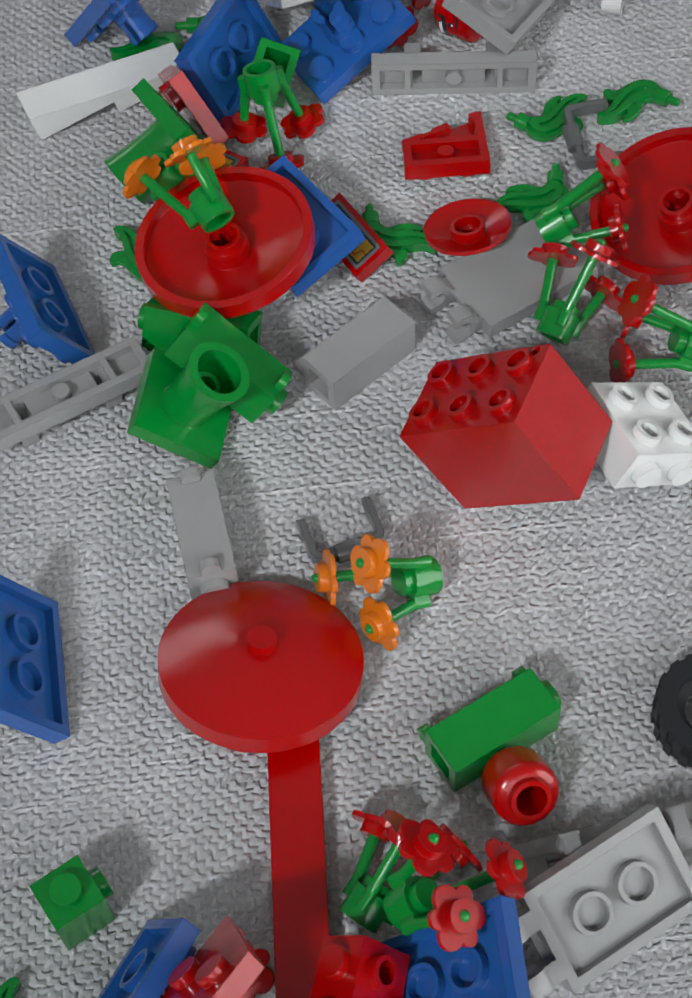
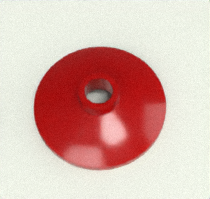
[424,198,511,256]

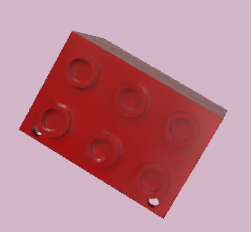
[399,344,612,509]

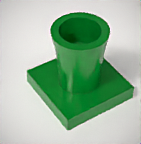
[104,78,203,205]
[127,341,250,469]

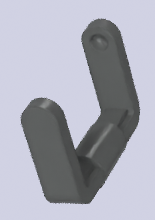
[562,98,623,170]
[296,496,385,565]

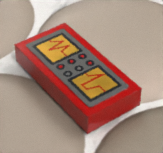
[331,192,394,283]

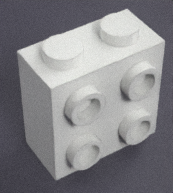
[587,382,692,488]

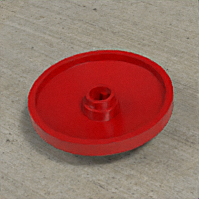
[589,127,692,285]
[135,166,316,319]
[157,581,364,753]

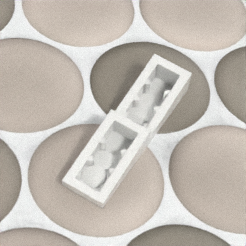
[16,42,179,140]

